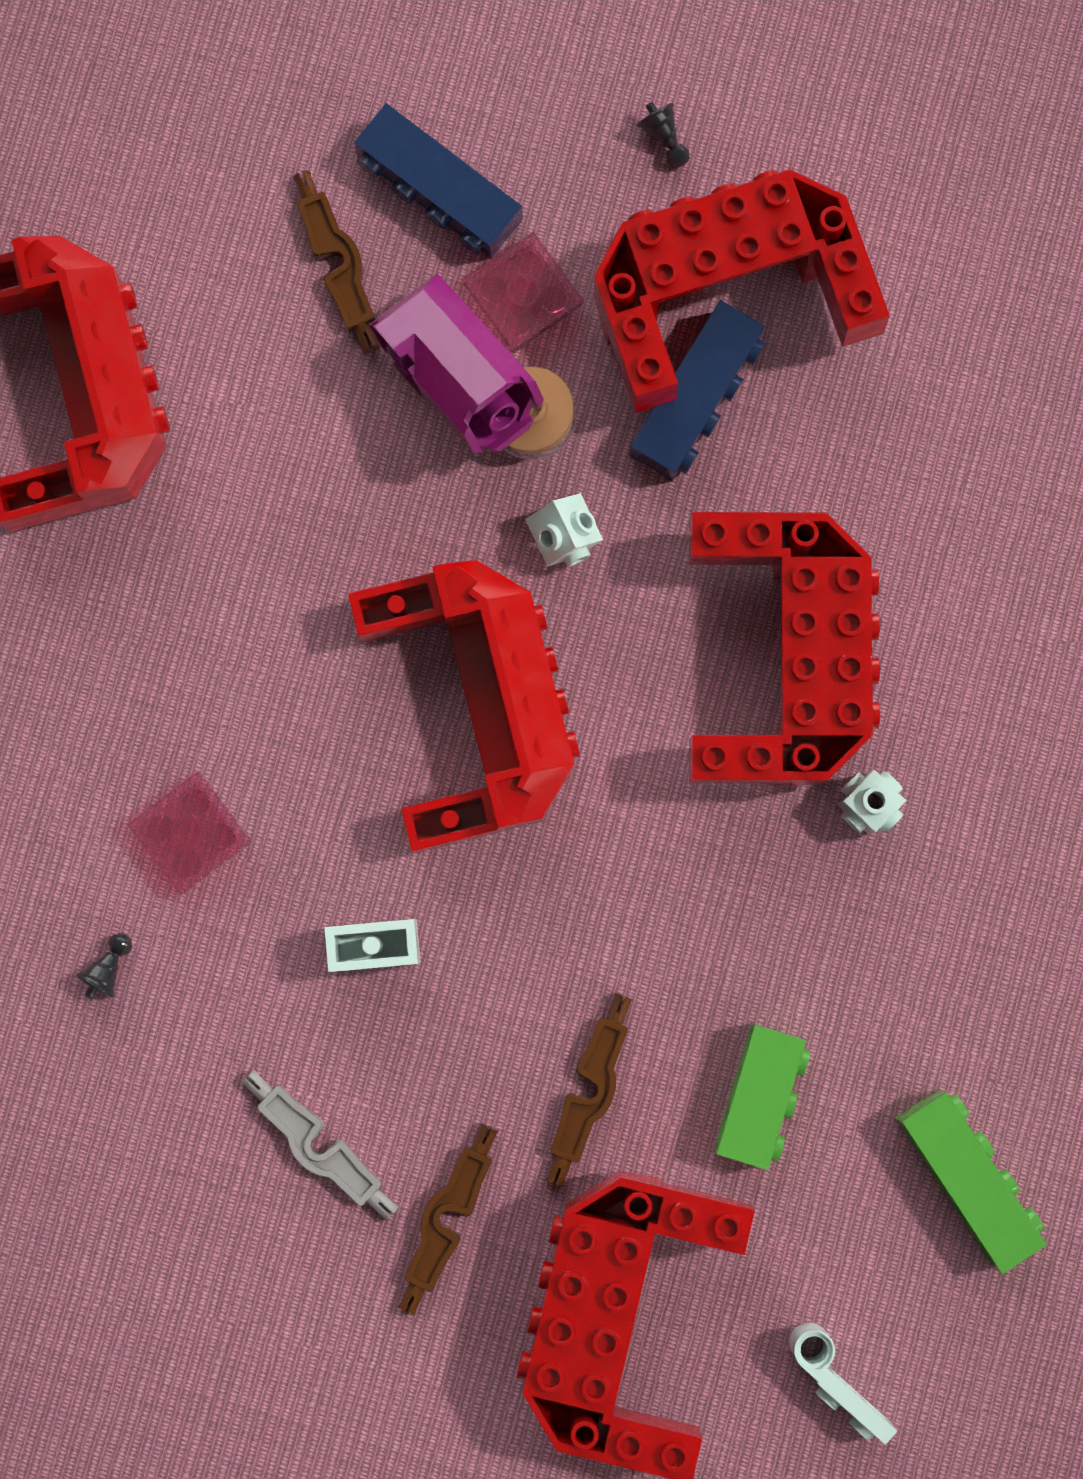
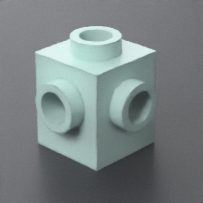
[525,493,603,567]
[837,770,907,835]

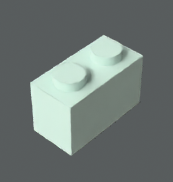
[324,919,421,972]

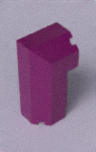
[368,273,544,453]

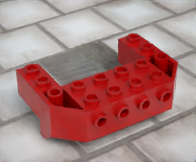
[594,169,890,413]
[0,236,170,532]
[689,512,880,786]
[348,560,580,854]
[516,1171,755,1479]

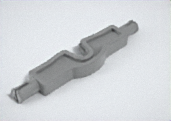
[241,1070,399,1221]

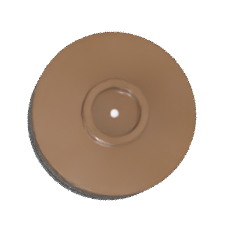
[504,367,576,460]

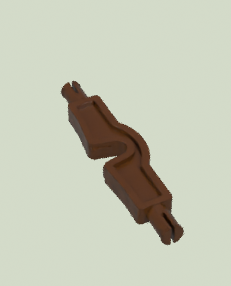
[293,170,380,354]
[545,993,633,1187]
[398,1123,499,1315]

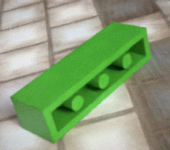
[895,1089,1047,1275]

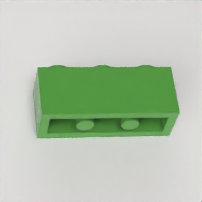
[713,1023,810,1170]

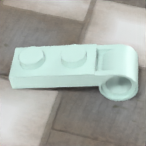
[789,1323,897,1445]

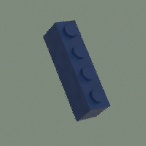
[354,103,523,259]
[629,300,766,481]

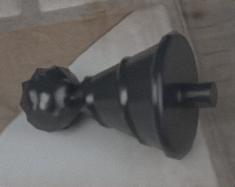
[637,102,690,168]
[76,933,133,999]

